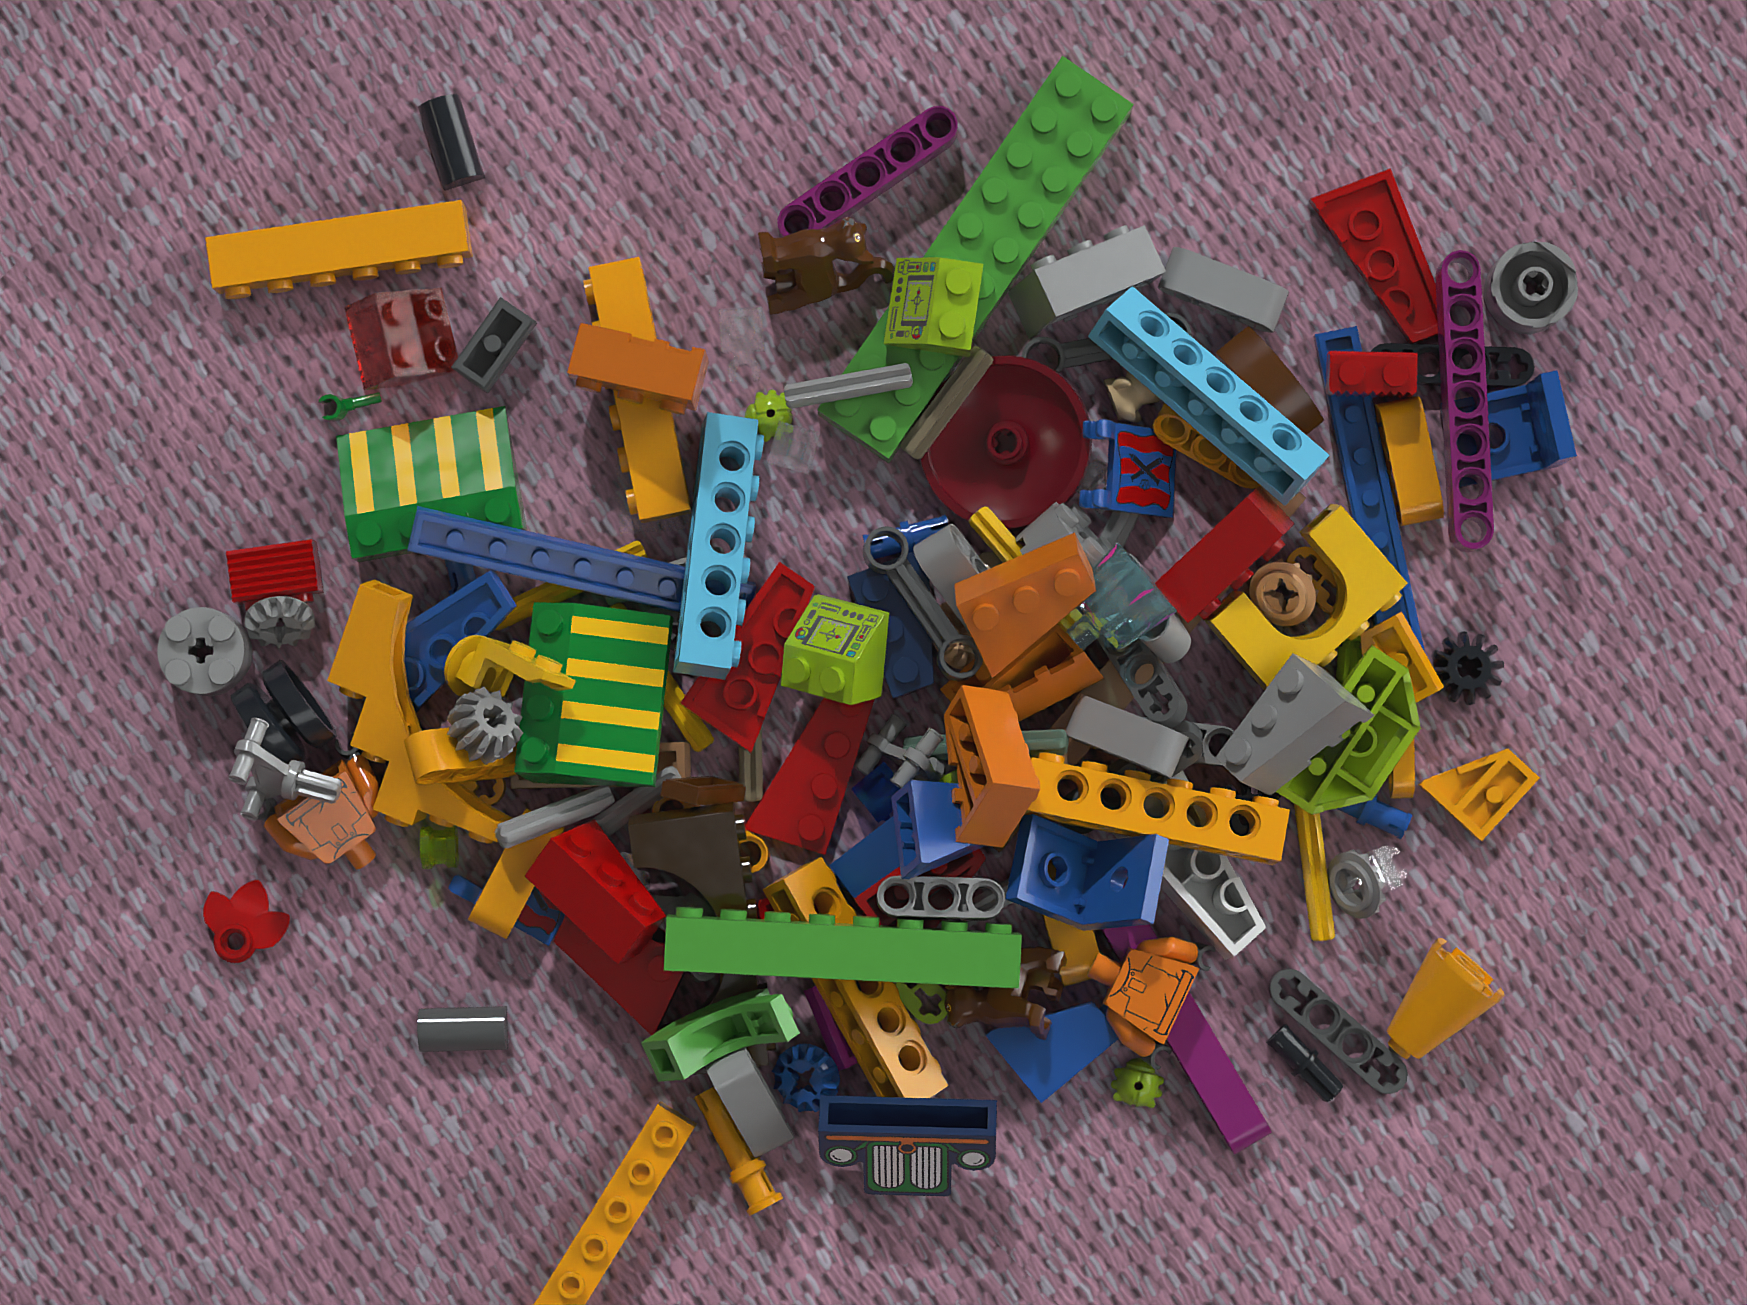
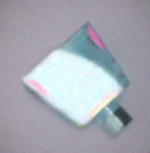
[1066,542,1177,650]

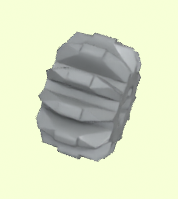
[446,687,523,765]

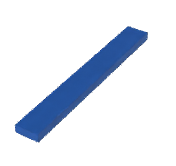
[1313,326,1425,652]
[407,506,757,612]

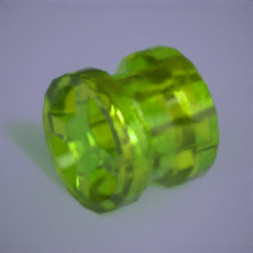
[420,825,459,869]

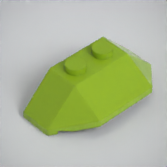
[1276,645,1421,815]

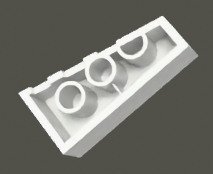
[1112,770,1266,960]

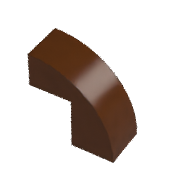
[1215,326,1324,435]

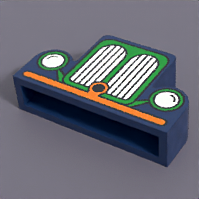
[818,1095,997,1197]

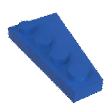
[404,570,517,713]

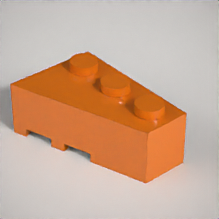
[567,323,709,415]
[954,532,1096,678]
[940,624,1104,722]
[944,685,1040,848]

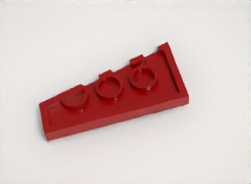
[1309,168,1438,344]
[680,562,815,754]
[745,698,875,855]

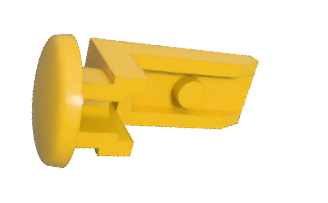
[444,635,576,697]

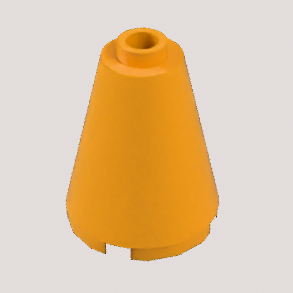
[1387,938,1505,1060]

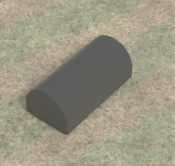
[451,297,537,393]
[417,1006,508,1052]

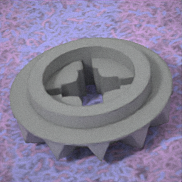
[245,596,315,649]
[1327,849,1386,919]

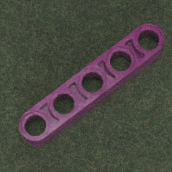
[777,106,958,237]

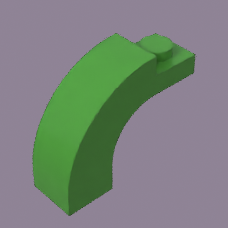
[641,988,800,1082]

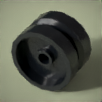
[230,660,337,764]

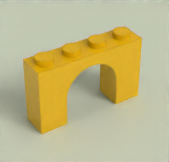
[1204,504,1408,691]

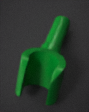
[319,392,382,421]

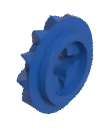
[772,1044,840,1113]

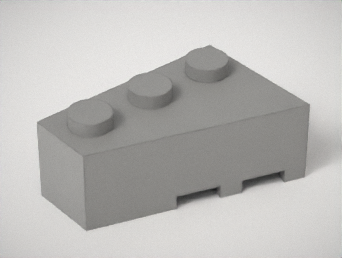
[1008,225,1166,339]
[1215,653,1374,795]

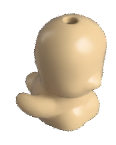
[1104,371,1162,423]

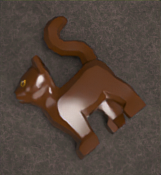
[758,217,895,315]
[944,947,1067,1040]

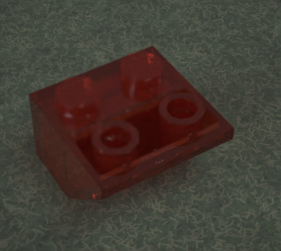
[344,288,458,390]

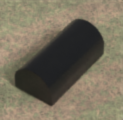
[418,94,485,191]

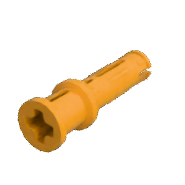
[694,1087,783,1216]

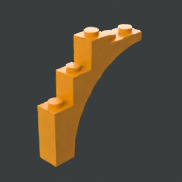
[327,579,512,844]

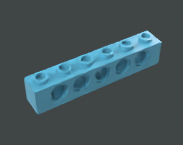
[1088,286,1330,506]
[673,412,764,680]

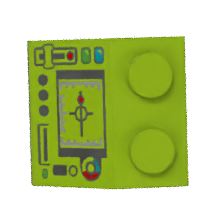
[884,257,984,357]
[781,594,889,705]

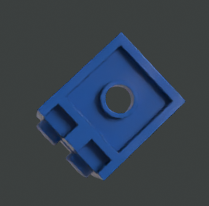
[1439,370,1577,488]
[1006,814,1169,931]

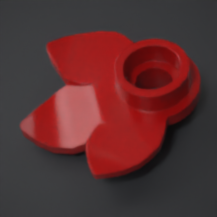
[203,879,290,963]

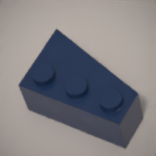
[847,551,934,700]

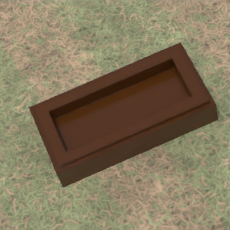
[660,776,746,805]

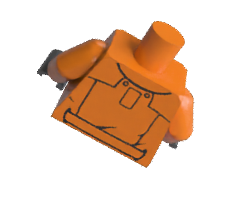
[258,732,379,870]
[1087,937,1216,1070]

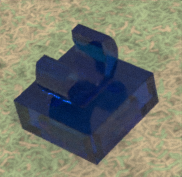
[851,762,900,823]

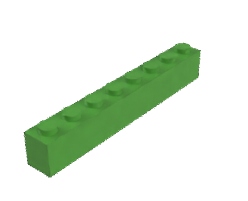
[664,907,1022,988]

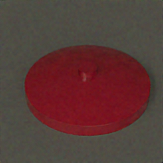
[921,355,1092,529]

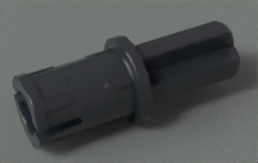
[1266,1024,1343,1102]

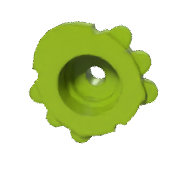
[745,389,794,442]
[1111,1058,1164,1108]

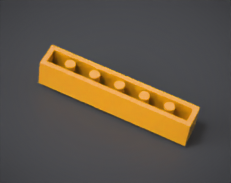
[205,200,473,299]
[583,257,692,523]

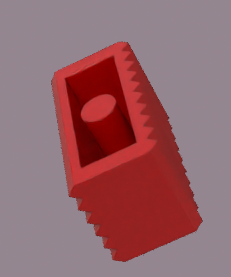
[1326,351,1418,398]
[226,539,324,611]

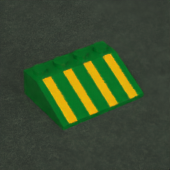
[336,406,527,562]
[514,602,673,787]

